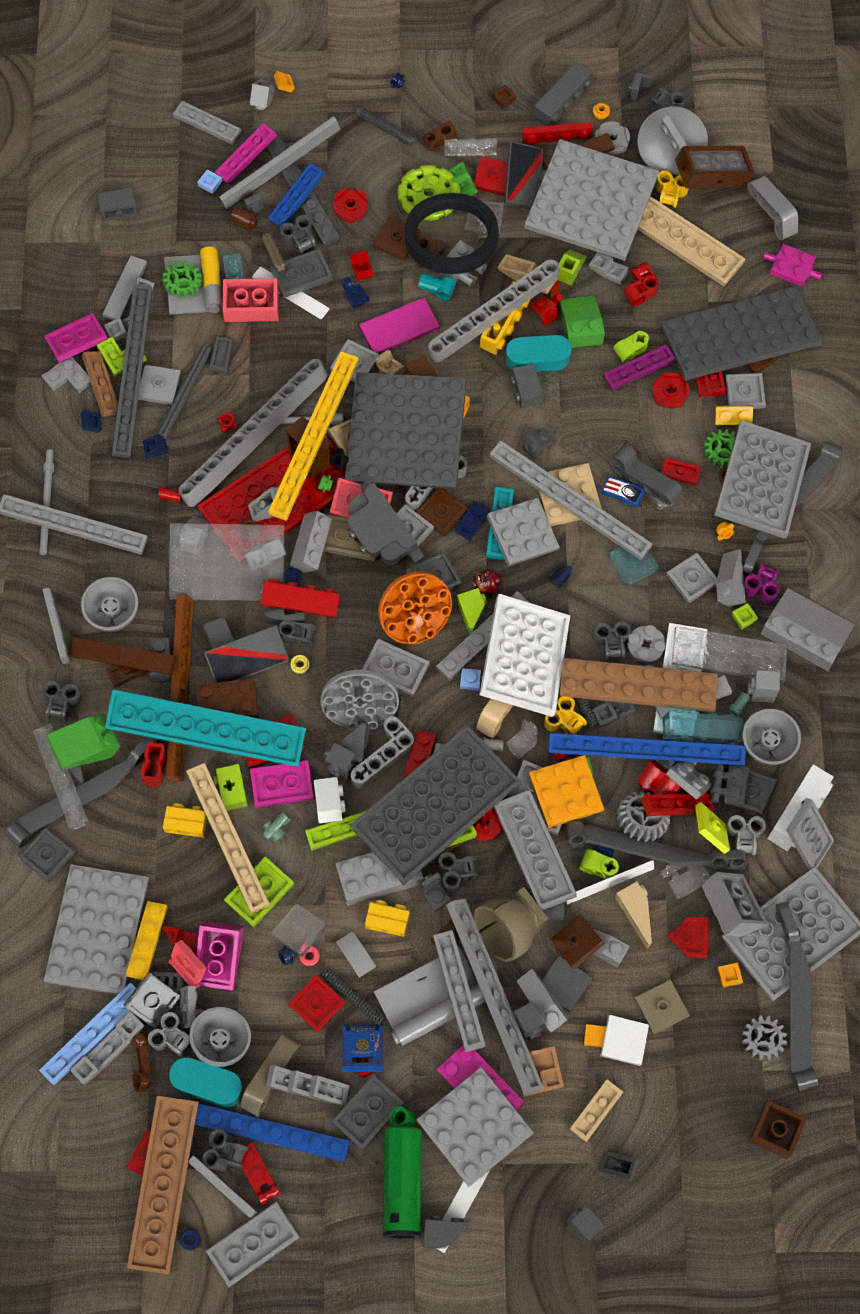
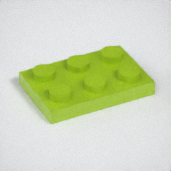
[224,856,295,928]

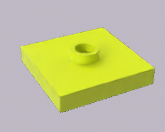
[695,802,730,854]

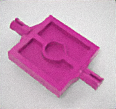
[763,244,823,287]

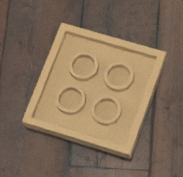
[538,463,602,526]

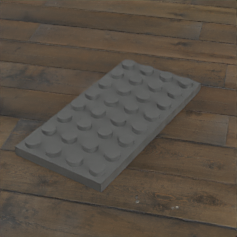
[660,286,822,381]
[350,725,521,886]

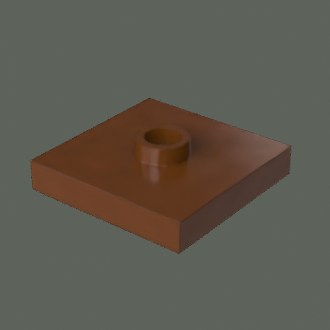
[373,217,420,260]
[416,488,468,537]
[550,914,605,969]

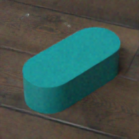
[505,335,572,372]
[169,1058,244,1107]

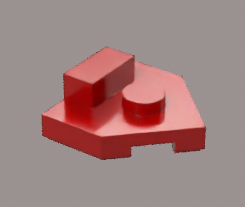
[668,917,710,959]

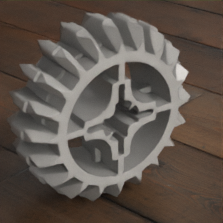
[617,791,670,843]

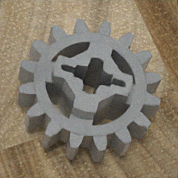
[742,1016,787,1061]

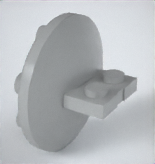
[637,106,708,177]
[321,670,399,731]

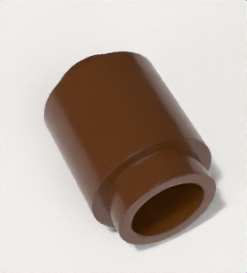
[230,208,258,231]

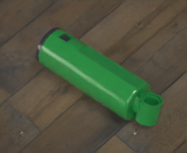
[383,1106,422,1239]

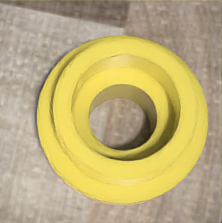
[290,655,310,674]

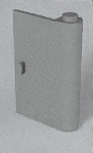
[374,947,486,1046]

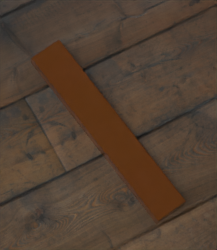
[69,637,177,676]

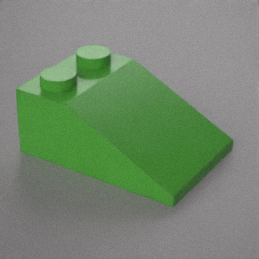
[559,296,605,348]
[46,713,120,770]

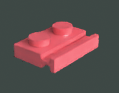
[169,940,206,989]

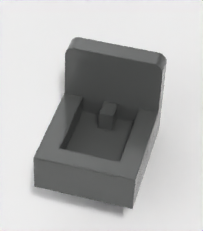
[628,72,652,101]
[522,428,554,458]

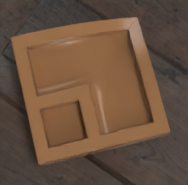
[522,1046,564,1097]

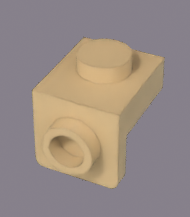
[375,350,405,375]

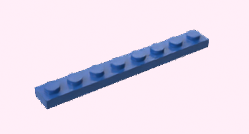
[195,1104,350,1162]

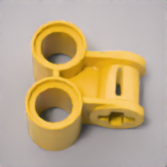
[655,170,689,208]
[544,696,587,734]

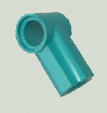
[418,273,457,301]

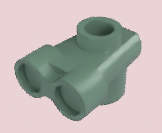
[262,812,292,843]

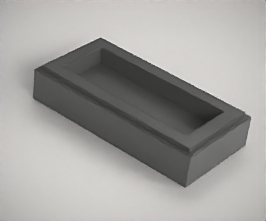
[209,336,234,374]

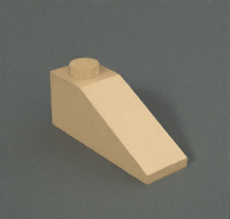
[615,882,652,949]

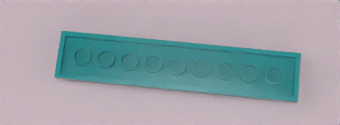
[105,689,306,767]

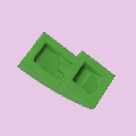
[448,161,478,196]

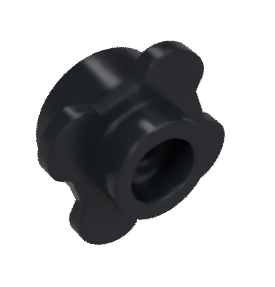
[330,448,349,471]

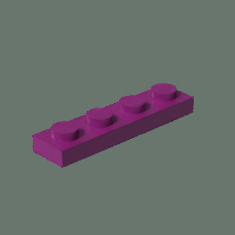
[603,344,676,391]

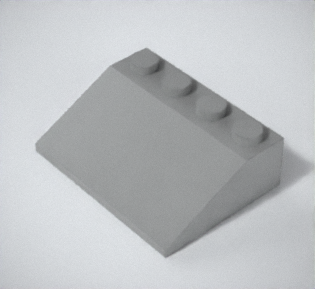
[761,588,855,671]

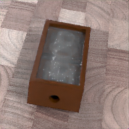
[675,146,755,188]

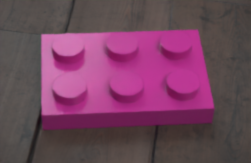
[44,313,108,362]
[250,760,314,808]

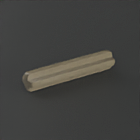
[262,233,286,272]

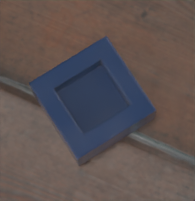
[80,410,102,433]

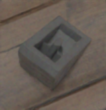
[341,723,370,763]
[599,1151,639,1183]

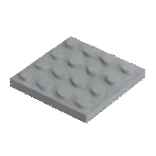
[416,1068,534,1187]

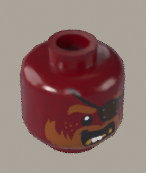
[473,569,502,595]

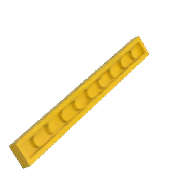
[268,352,358,521]

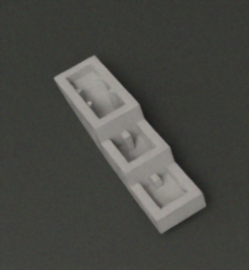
[266,1066,350,1106]

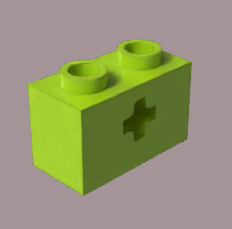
[213,764,248,811]

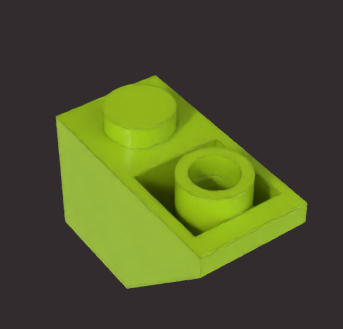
[558,249,586,286]

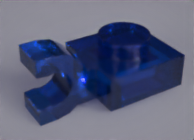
[342,276,369,309]

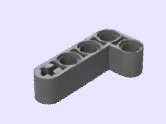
[612,444,682,505]

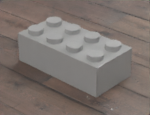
[335,852,424,906]

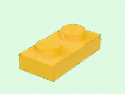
[715,405,753,425]

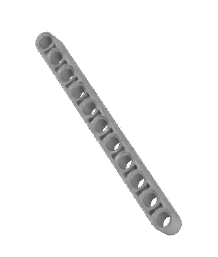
[178,359,328,507]

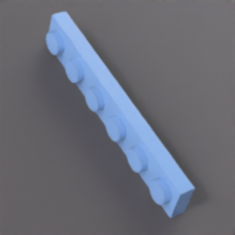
[39,983,136,1086]

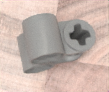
[726,815,766,855]
[148,1012,190,1057]

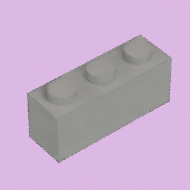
[290,511,332,573]

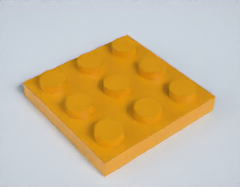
[529,755,604,828]

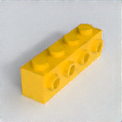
[480,281,530,355]

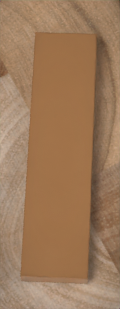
[82,351,118,417]

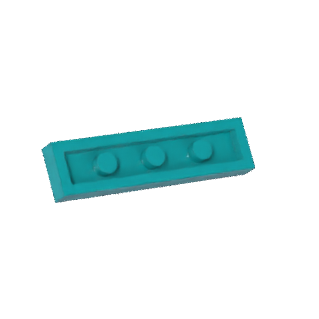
[486,487,514,560]

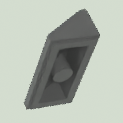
[203,617,234,648]

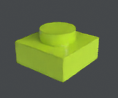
[731,603,758,630]

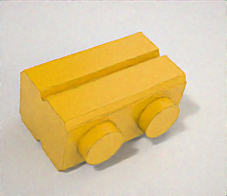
[163,803,207,838]
[365,900,410,937]

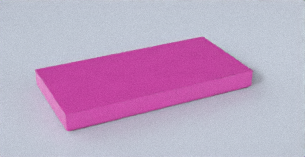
[359,298,440,354]

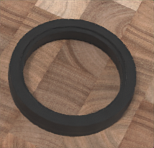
[404,193,499,274]

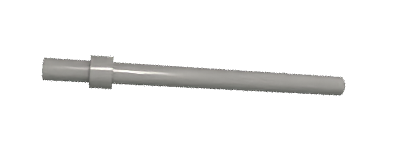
[39,449,55,555]

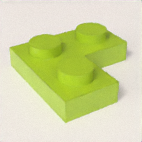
[97,337,147,377]

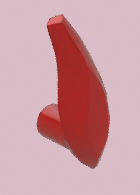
[550,280,563,306]

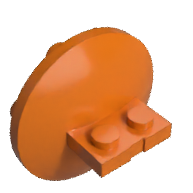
[378,571,452,644]

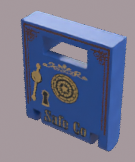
[342,1025,383,1072]

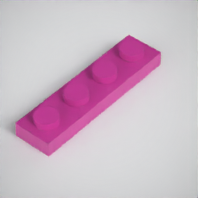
[215,123,277,185]

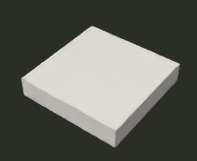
[600,1015,649,1066]

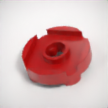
[333,188,369,224]
[652,373,689,408]

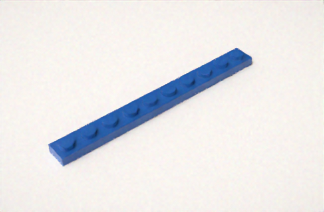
[548,733,746,765]

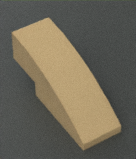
[497,254,555,294]

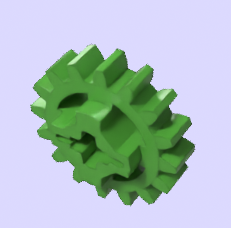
[163,261,202,298]
[704,429,735,469]

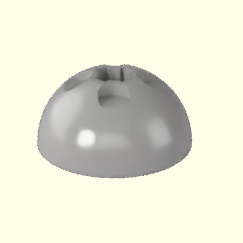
[81,577,138,632]
[742,709,801,766]
[189,1007,251,1067]

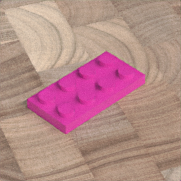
[437,1045,524,1110]

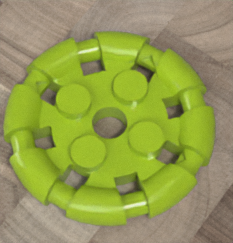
[397,165,460,221]

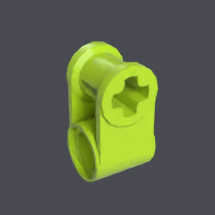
[613,331,649,363]
[579,849,619,879]

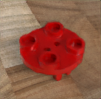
[473,807,502,841]

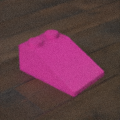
[196,920,244,990]

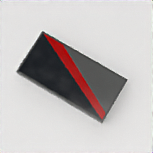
[504,141,544,210]
[204,625,290,683]

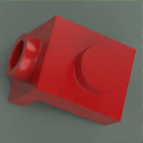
[350,250,374,280]
[529,296,559,326]

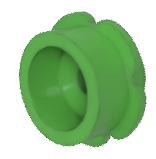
[318,475,333,492]

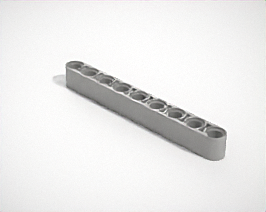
[428,260,559,362]

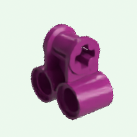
[744,562,780,604]

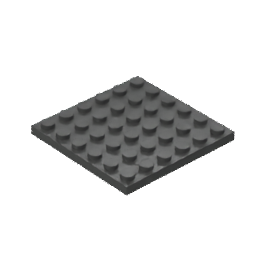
[345,372,467,489]

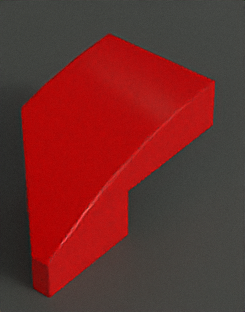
[163,926,199,955]

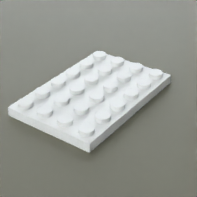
[479,594,570,717]

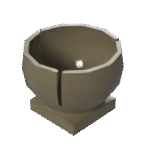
[473,887,549,962]

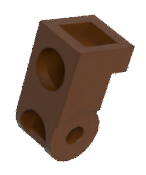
[423,120,458,151]

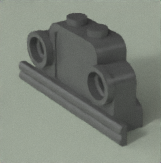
[347,479,424,566]

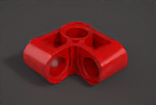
[623,262,659,307]

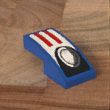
[601,476,645,507]

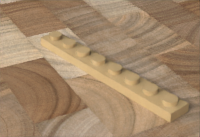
[186,763,270,914]

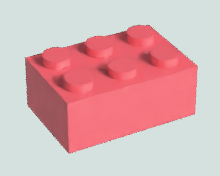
[223,278,279,322]

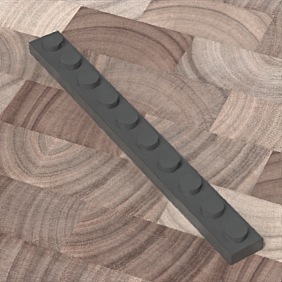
[112,284,152,458]

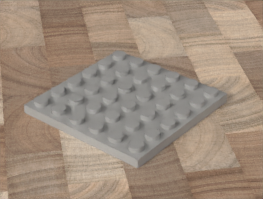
[524,139,659,261]

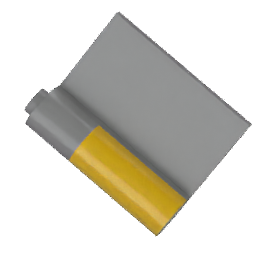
[164,247,223,315]

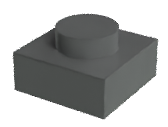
[244,193,264,213]

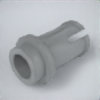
[480,736,503,752]

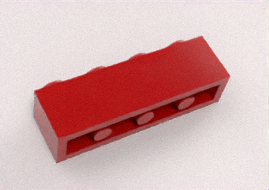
[259,579,340,618]

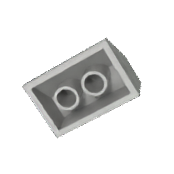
[701,872,768,937]

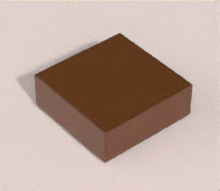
[492,85,516,108]

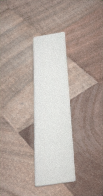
[252,267,330,319]
[567,860,654,904]
[436,1170,490,1253]

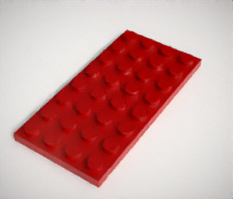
[197,438,347,564]

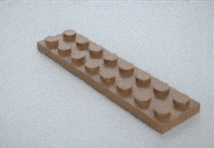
[559,658,718,712]
[127,1096,199,1274]

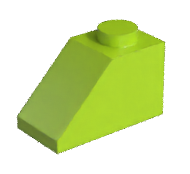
[457,588,487,635]

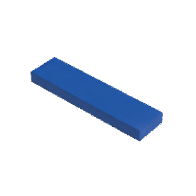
[268,163,325,228]

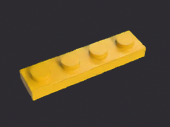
[126,901,167,980]

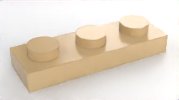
[569,1080,623,1143]

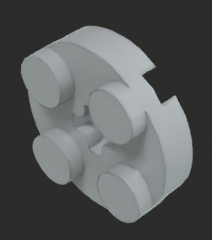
[595,121,630,155]
[627,625,666,664]

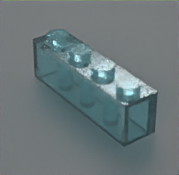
[662,710,743,745]

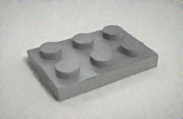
[362,639,430,697]

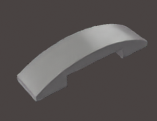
[70,1011,144,1085]

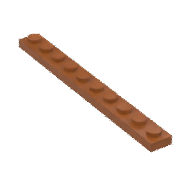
[165,593,194,782]

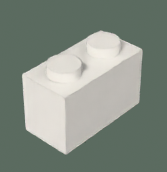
[314,777,345,823]

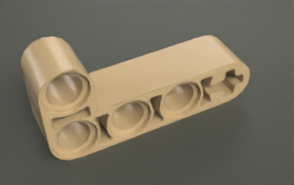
[476,699,513,739]

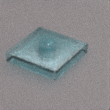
[608,547,660,586]

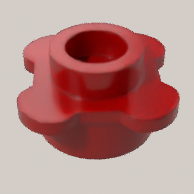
[217,413,238,432]

